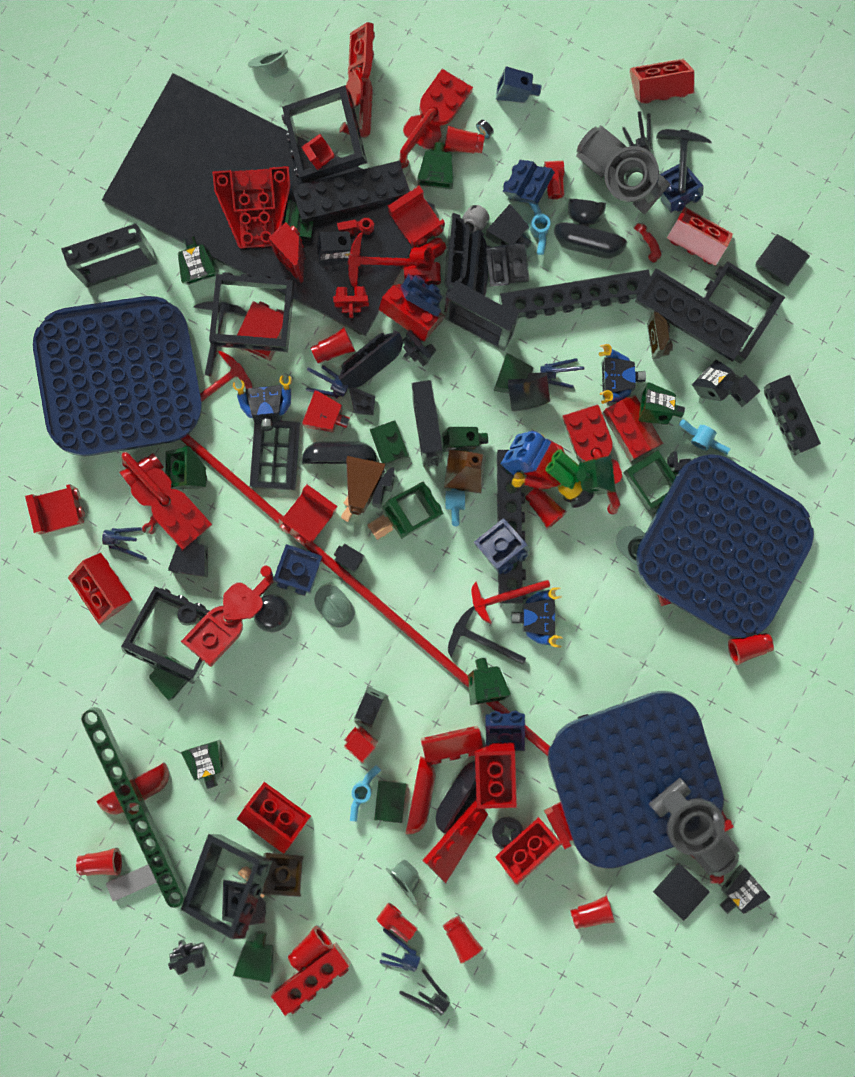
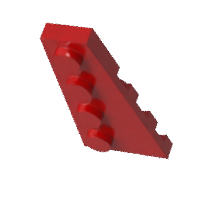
[422,801,489,883]

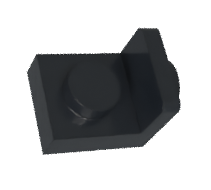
[667,451,691,472]

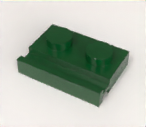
[285,200,314,241]
[369,420,408,464]
[374,780,406,823]

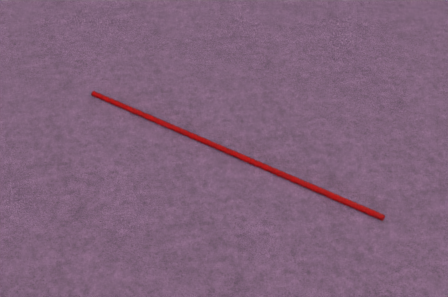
[180,434,550,756]

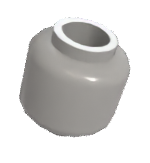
[462,205,490,233]

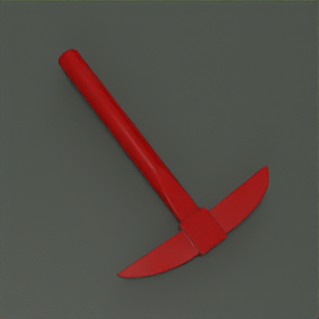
[348,232,417,287]
[200,351,253,402]
[471,580,550,623]

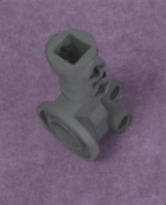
[576,125,670,214]
[649,778,740,876]

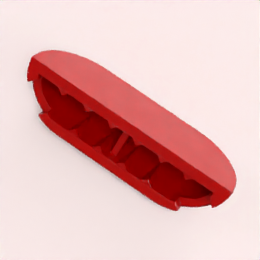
[405,756,436,835]
[96,762,169,814]

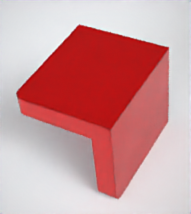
[302,134,335,170]

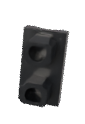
[403,330,436,367]
[168,939,205,975]

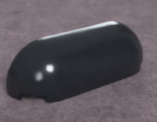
[444,213,470,288]
[554,222,627,259]
[461,230,490,296]
[338,330,403,388]
[302,441,378,464]
[436,761,477,833]

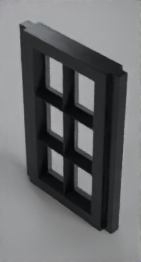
[249,421,300,490]

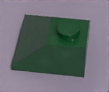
[165,447,207,489]

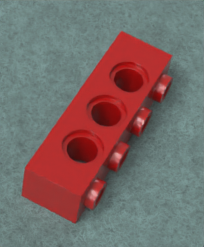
[343,726,378,763]
[271,942,351,1016]

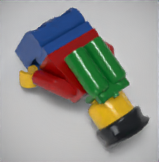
[500,431,595,508]

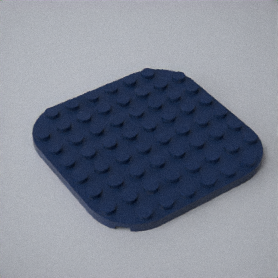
[33,296,202,456]
[636,454,814,638]
[548,691,724,869]

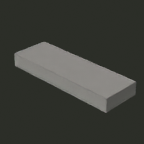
[106,858,169,902]

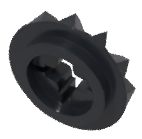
[492,816,523,848]

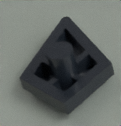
[349,388,375,416]

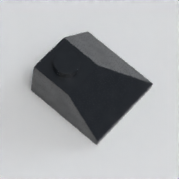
[222,880,266,925]

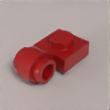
[337,218,374,237]

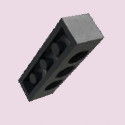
[764,375,821,456]

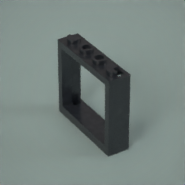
[282,85,368,183]
[61,223,158,288]
[704,261,785,364]
[209,272,295,352]
[444,281,519,351]
[411,380,443,467]
[121,586,209,684]
[181,834,272,939]

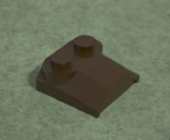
[647,312,673,359]
[262,853,304,897]

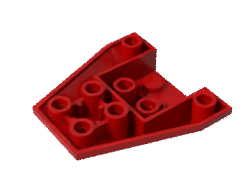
[212,166,291,248]

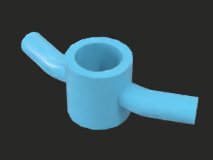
[529,203,550,255]
[679,419,731,455]
[445,489,465,526]
[349,765,381,822]

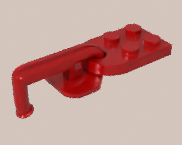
[339,22,375,138]
[399,69,473,168]
[562,404,622,515]
[121,452,212,551]
[181,565,274,667]

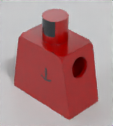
[302,390,350,433]

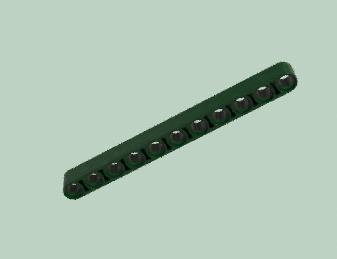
[81,707,186,908]

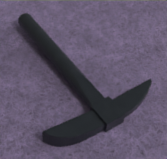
[656,129,712,194]
[193,301,247,376]
[448,606,526,664]

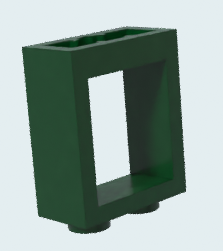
[623,450,676,511]
[382,481,444,539]

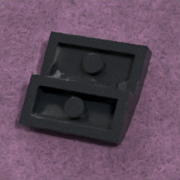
[755,234,810,286]
[486,242,530,286]
[508,372,550,411]
[372,467,395,509]
[653,863,710,921]

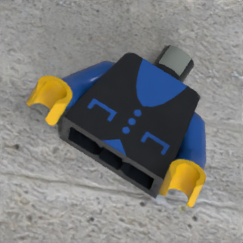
[599,344,646,404]
[233,375,293,431]
[511,587,563,648]

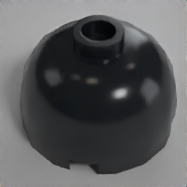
[568,198,606,227]
[253,594,292,633]

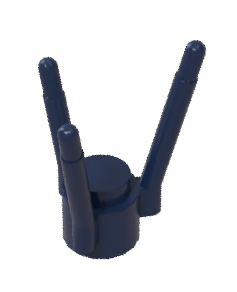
[540,358,584,389]
[306,365,348,399]
[102,527,147,560]
[379,928,420,972]

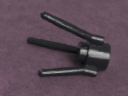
[622,111,652,152]
[399,969,450,1016]

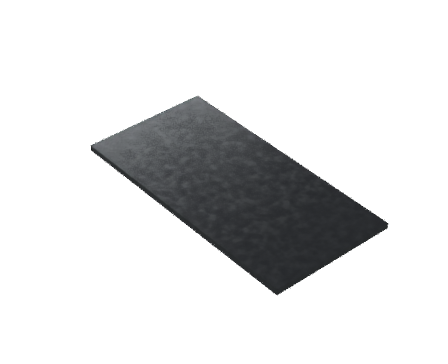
[101,73,435,336]

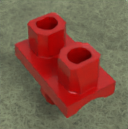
[333,286,369,318]

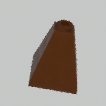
[444,450,486,494]
[346,456,385,515]

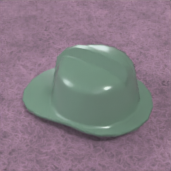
[247,49,289,77]
[616,526,645,565]
[314,585,355,628]
[386,860,419,905]

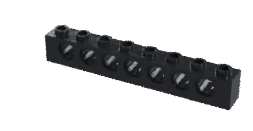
[499,269,650,320]
[496,450,526,604]

